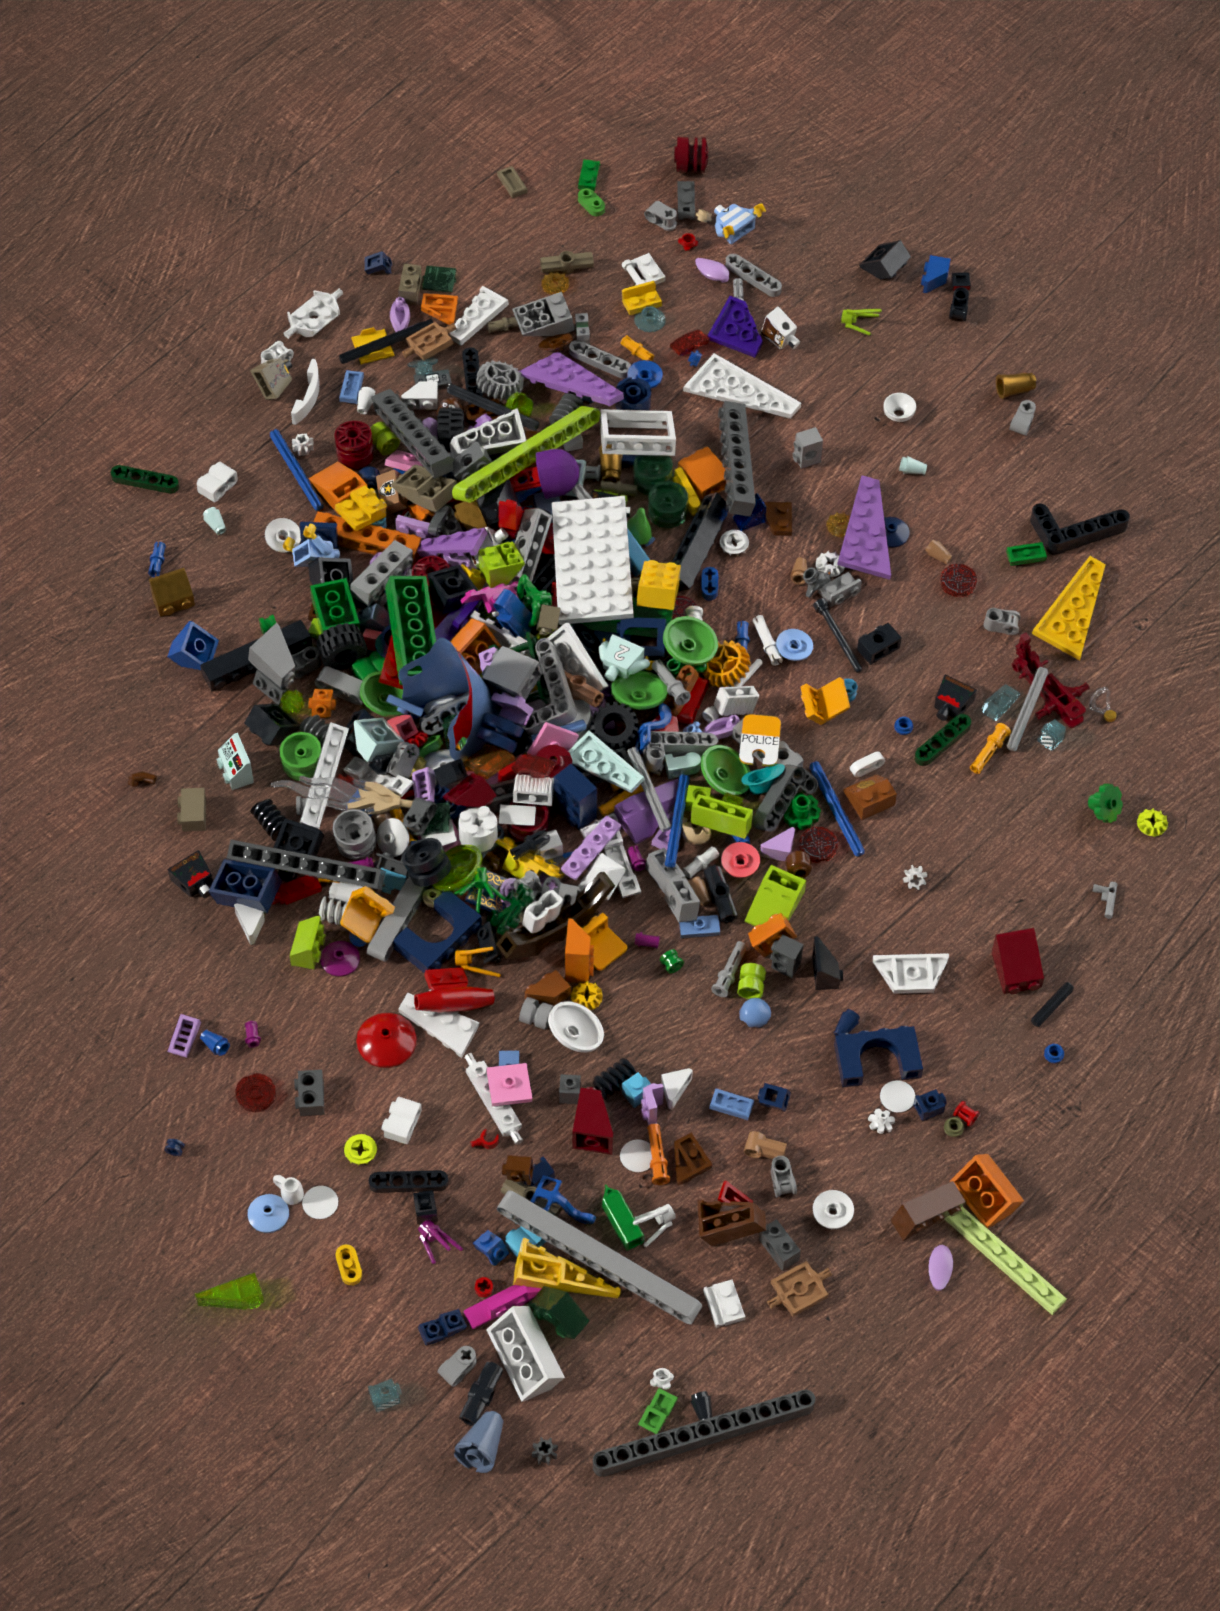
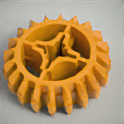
[702,640,751,688]

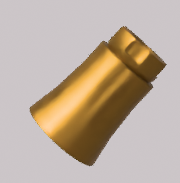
[996,373,1036,399]
[599,444,623,483]

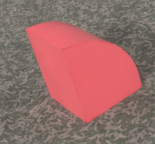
[363,629,382,651]
[387,715,418,741]

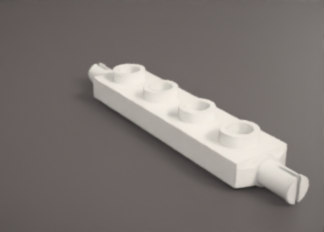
[464,1053,523,1145]

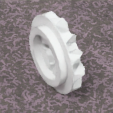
[720,530,749,556]
[816,551,845,577]

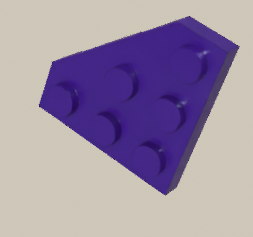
[707,296,763,358]

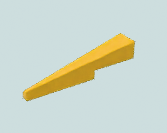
[513,1238,621,1298]

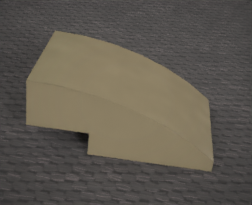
[391,464,457,512]

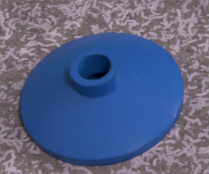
[627,360,663,388]

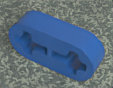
[701,567,718,601]

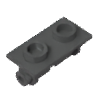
[253,670,290,705]
[374,852,410,880]

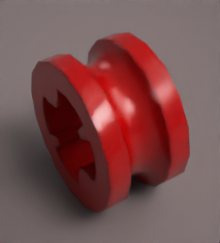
[475,1277,493,1298]

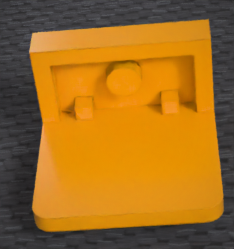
[800,677,850,725]
[340,886,395,943]
[581,913,628,971]

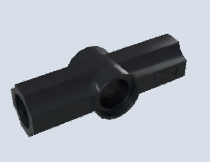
[704,865,738,923]
[459,1362,503,1426]

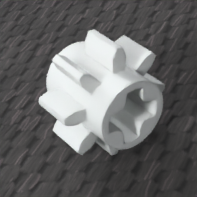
[292,434,314,456]
[903,865,927,890]

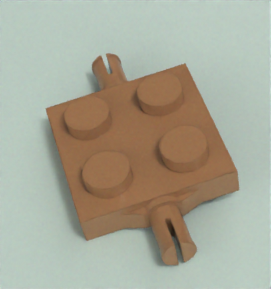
[402,322,457,361]
[767,1261,832,1317]

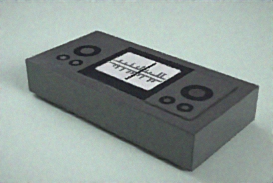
[414,369,452,389]

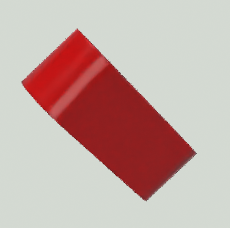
[675,677,709,725]

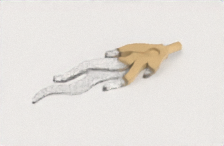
[271,776,413,815]

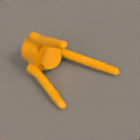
[455,947,501,977]

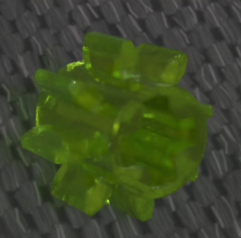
[280,690,304,713]

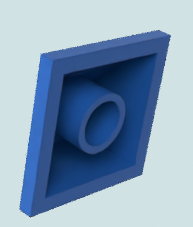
[167,621,219,670]

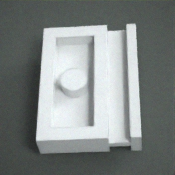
[703,1280,745,1328]

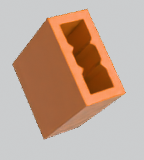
[678,446,726,501]

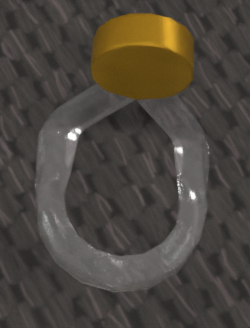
[1090,687,1116,722]

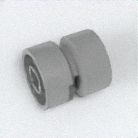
[519,997,554,1030]

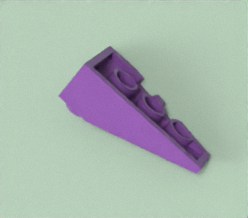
[614,779,679,845]

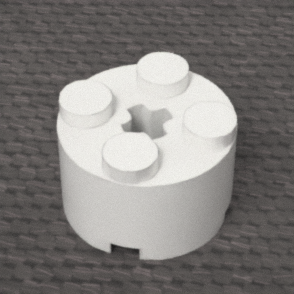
[459,806,498,852]

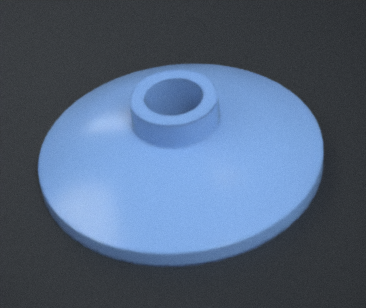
[776,629,813,661]
[248,1194,289,1233]

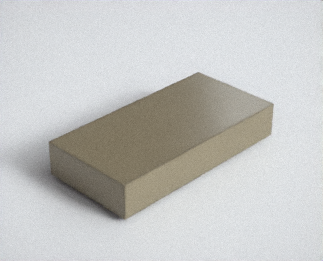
[497,166,527,198]

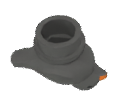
[803,567,831,598]

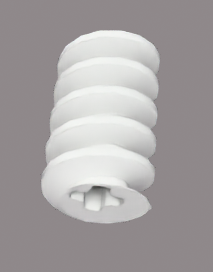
[319,896,348,926]

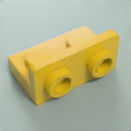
[622,281,662,315]

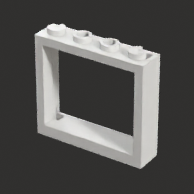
[600,409,676,456]

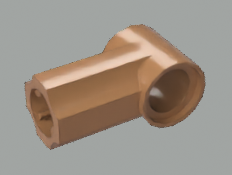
[744,1131,787,1159]

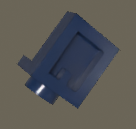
[365,251,392,274]

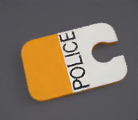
[739,714,781,767]

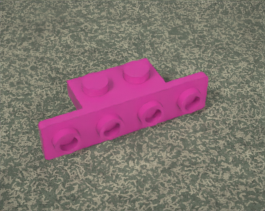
[460,581,519,613]
[464,1285,546,1329]

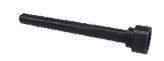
[813,598,862,673]

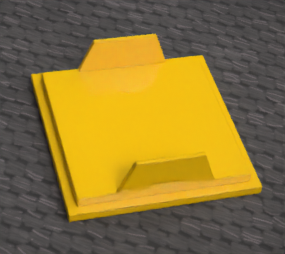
[351,327,395,364]

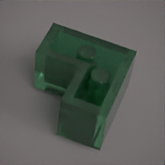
[529,1286,590,1339]

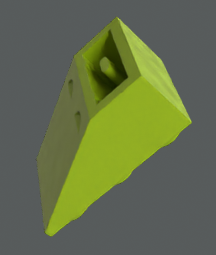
[745,865,806,926]

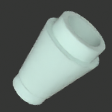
[899,456,927,475]
[203,507,226,535]

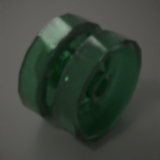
[633,455,673,496]
[648,481,688,528]

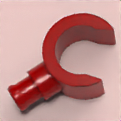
[470,1129,499,1149]

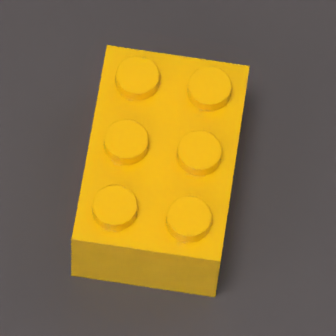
[637,560,681,610]

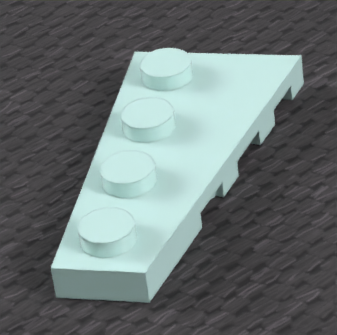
[568,731,645,793]

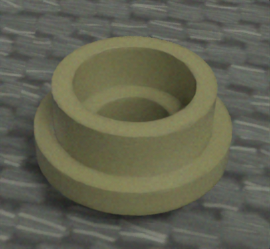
[944,1117,964,1137]

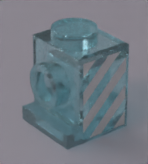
[1037,719,1066,751]
[368,1378,402,1413]

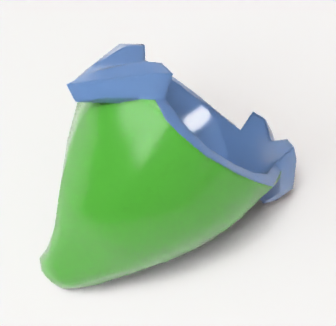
[627,508,655,547]

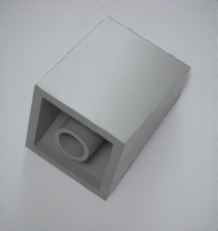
[248,623,295,689]
[482,646,543,700]

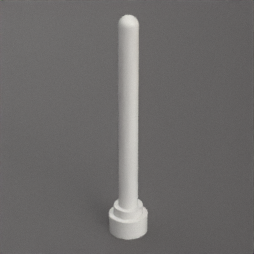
[702,659,762,723]

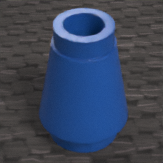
[200,1030,230,1056]

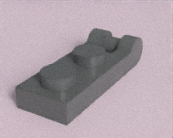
[677,181,695,220]

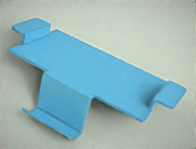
[381,868,406,894]

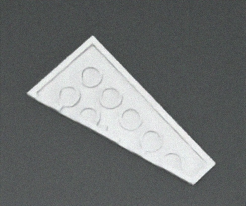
[683,353,801,419]

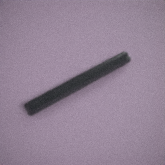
[339,318,434,364]
[447,383,540,431]

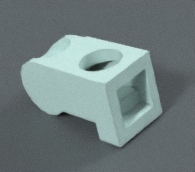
[664,752,701,779]

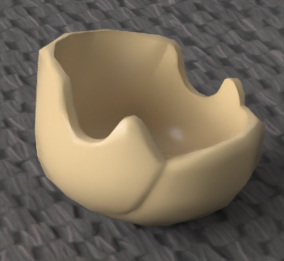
[682,822,712,845]

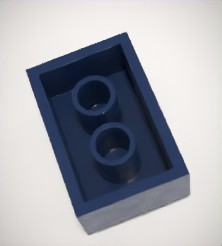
[553,764,597,831]
[209,859,282,914]

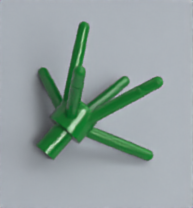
[454,867,506,913]

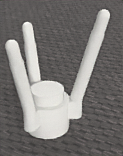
[633,1204,676,1247]

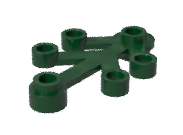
[486,883,535,935]

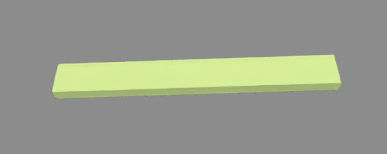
[945,1206,1067,1315]

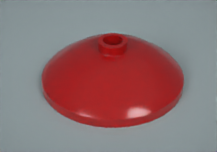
[356,1013,417,1068]

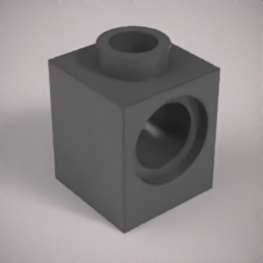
[559,1074,581,1104]

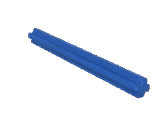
[270,429,324,511]
[809,761,865,857]
[665,774,690,868]

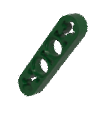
[110,465,179,494]
[914,714,971,766]

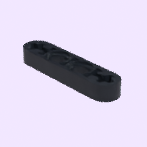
[462,347,483,405]
[368,1170,449,1193]

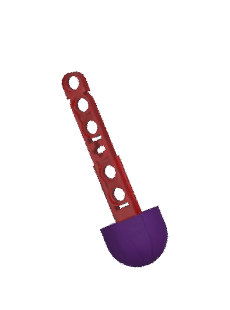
[446,449,579,505]

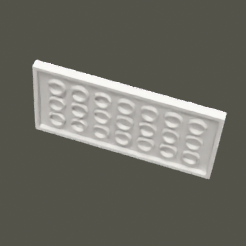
[552,496,634,625]

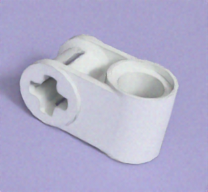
[261,341,294,364]

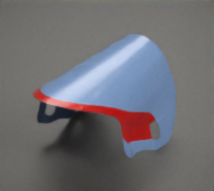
[399,638,501,762]

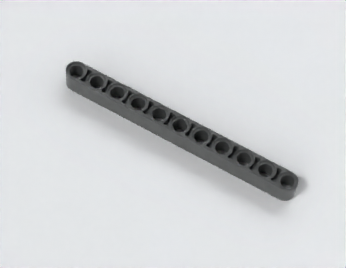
[593,1389,815,1477]

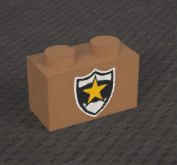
[376,469,408,515]

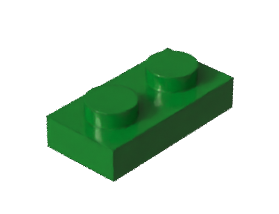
[578,159,600,191]
[1006,542,1047,566]

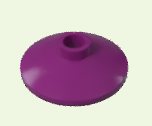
[320,941,360,977]

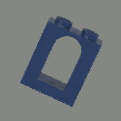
[617,618,667,658]

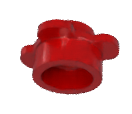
[678,233,698,251]

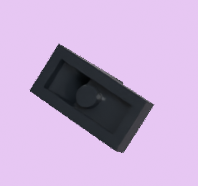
[413,1190,438,1224]

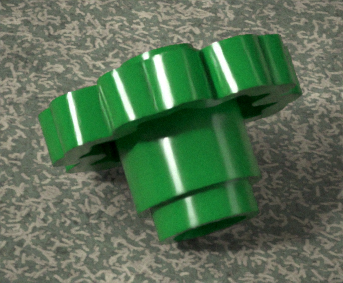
[1088,783,1123,823]
[784,792,821,830]

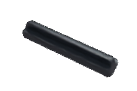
[1031,982,1074,1027]

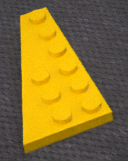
[1032,556,1106,661]

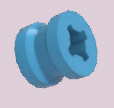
[844,679,858,702]

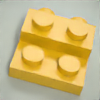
[335,485,387,531]

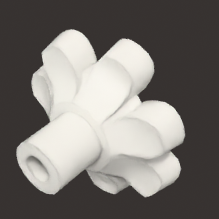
[868,1109,895,1134]

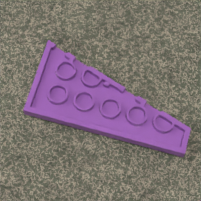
[518,352,624,406]
[837,476,891,580]

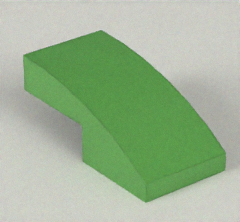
[638,1388,678,1434]

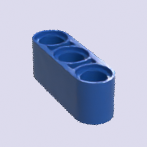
[493,589,537,633]

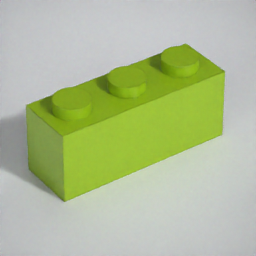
[691,794,753,839]

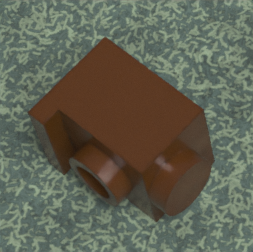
[502,1155,534,1185]

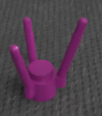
[418,1220,463,1264]

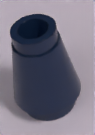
[833,1009,860,1036]

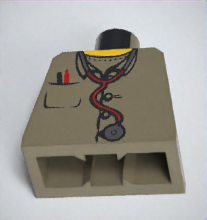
[250,359,292,399]

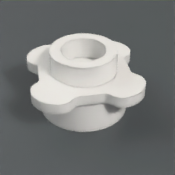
[650,1368,674,1389]

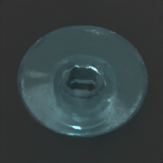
[634,306,666,332]
[407,358,438,375]

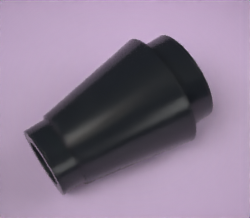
[690,1391,712,1421]

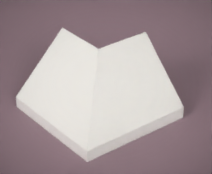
[579,853,626,900]

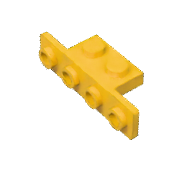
[495,837,565,881]

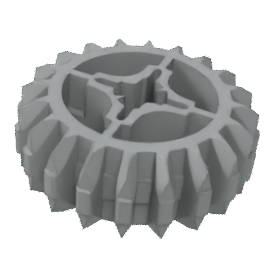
[476,360,524,401]

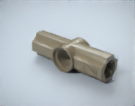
[540,251,594,274]
[501,1179,562,1217]

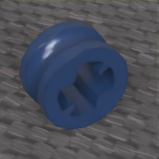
[164,1139,185,1156]

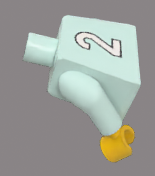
[599,634,654,681]

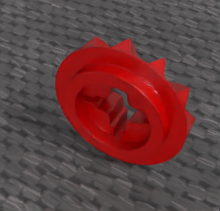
[401,730,429,751]

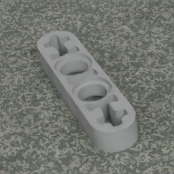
[725,254,782,297]
[569,340,631,378]

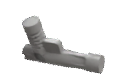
[1092,882,1117,919]

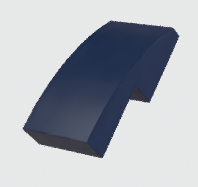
[434,783,467,820]
[418,1309,467,1346]

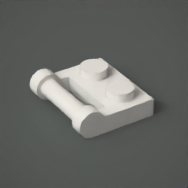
[622,253,665,286]

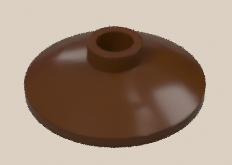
[538,334,573,353]

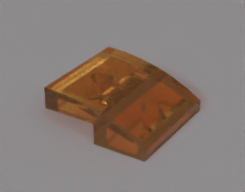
[463,745,515,779]

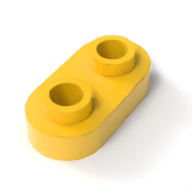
[335,1244,362,1285]

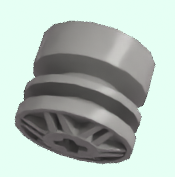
[333,809,377,860]

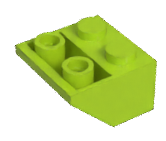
[478,542,525,588]
[290,916,326,969]

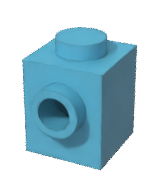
[622,1072,650,1108]

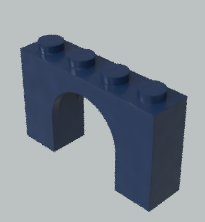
[393,889,482,974]
[834,1026,923,1088]

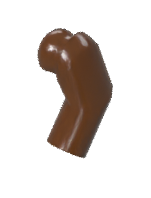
[127,771,157,787]
[484,851,501,874]

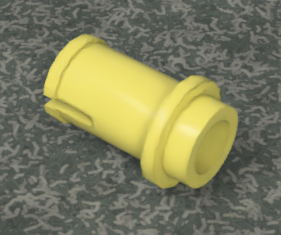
[409,756,427,781]

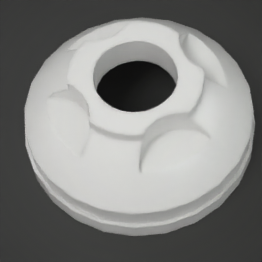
[884,393,916,422]

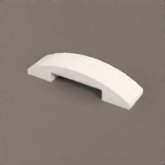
[291,359,319,425]
[344,757,414,797]
[603,831,641,898]

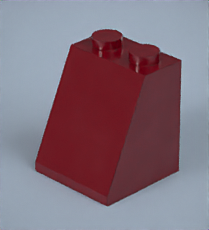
[991,928,1044,994]
[572,1087,613,1155]

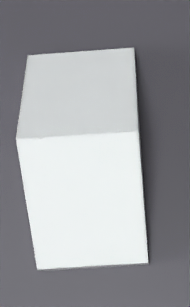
[234,903,265,945]
[661,1068,693,1110]

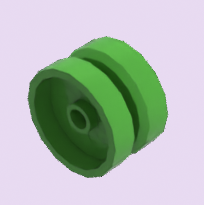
[279,732,322,781]

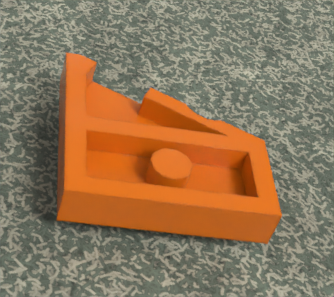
[421,293,458,325]

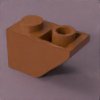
[525,970,571,1006]

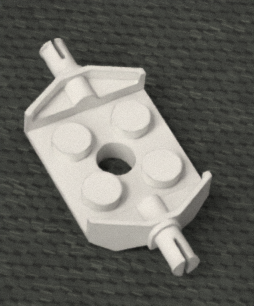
[284,288,343,339]

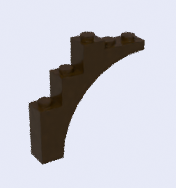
[496,872,615,959]

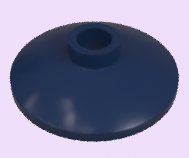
[884,517,910,548]

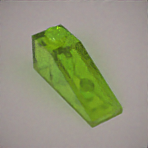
[195,1272,264,1309]

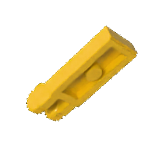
[673,467,701,516]

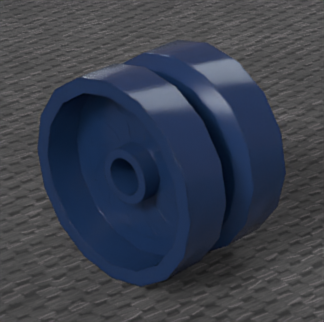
[476,712,524,754]

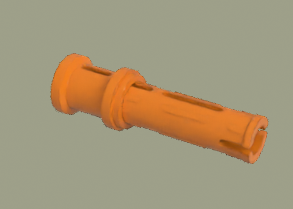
[647,1124,670,1185]

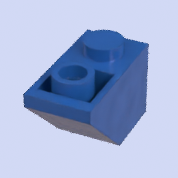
[921,255,951,293]

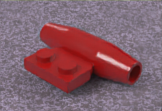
[414,967,495,1013]

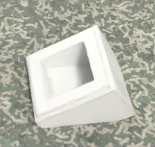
[563,434,583,452]

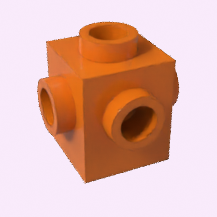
[308,689,336,718]

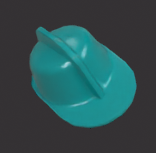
[741,764,785,795]

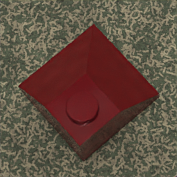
[443,773,497,807]

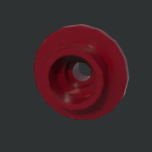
[535,745,572,778]

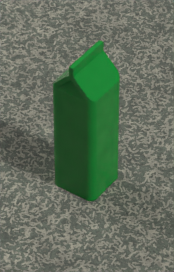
[602,1184,645,1251]

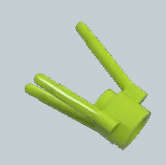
[841,309,882,336]

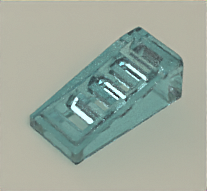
[982,684,1020,721]

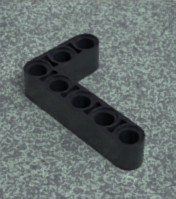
[1030,503,1130,555]

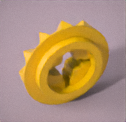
[571,980,603,1010]

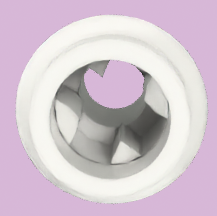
[357,387,375,414]

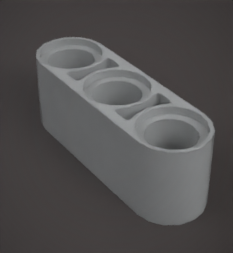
[314,666,363,705]

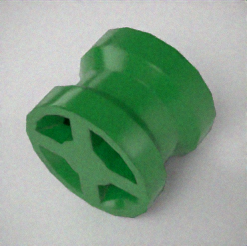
[259,614,276,635]
[660,949,684,974]

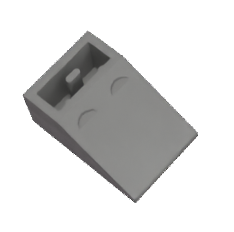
[512,292,575,336]

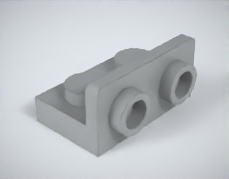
[818,572,862,608]

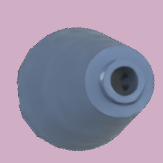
[454,1411,503,1473]

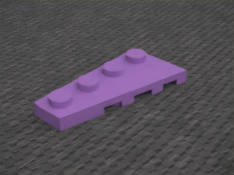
[417,528,488,557]

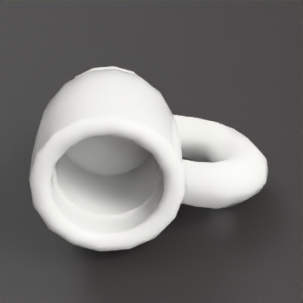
[273,1175,304,1205]

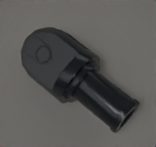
[510,830,550,860]

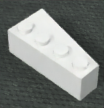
[449,408,526,458]

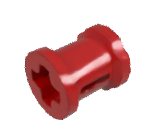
[953,1101,980,1127]

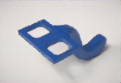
[635,703,672,754]
[531,1175,596,1224]

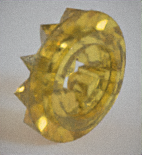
[541,271,569,295]
[826,512,851,537]

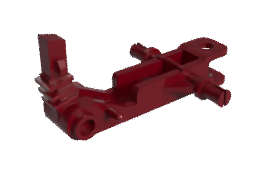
[1012,632,1090,728]

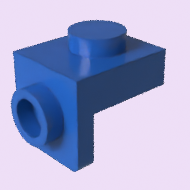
[473,1230,509,1266]

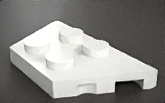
[873,954,949,994]

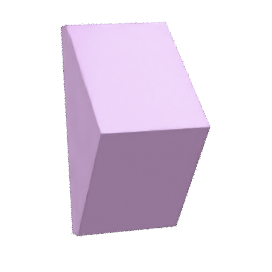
[760,827,795,861]

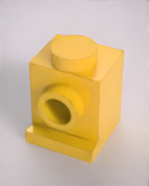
[461,564,486,591]

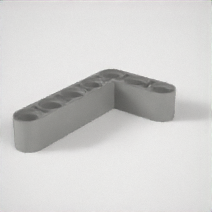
[520,638,577,737]

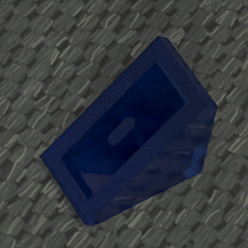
[733,493,767,531]

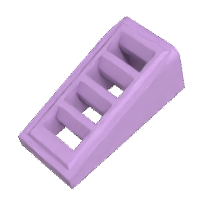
[412,767,435,802]
[167,1014,201,1058]

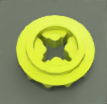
[1137,808,1168,837]
[344,1134,377,1166]

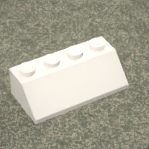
[486,1306,565,1402]

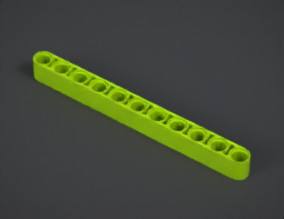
[452,406,601,503]

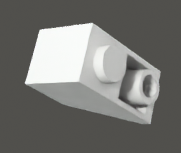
[401,381,438,410]

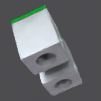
[575,313,590,345]

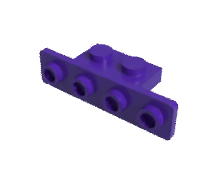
[435,600,483,641]

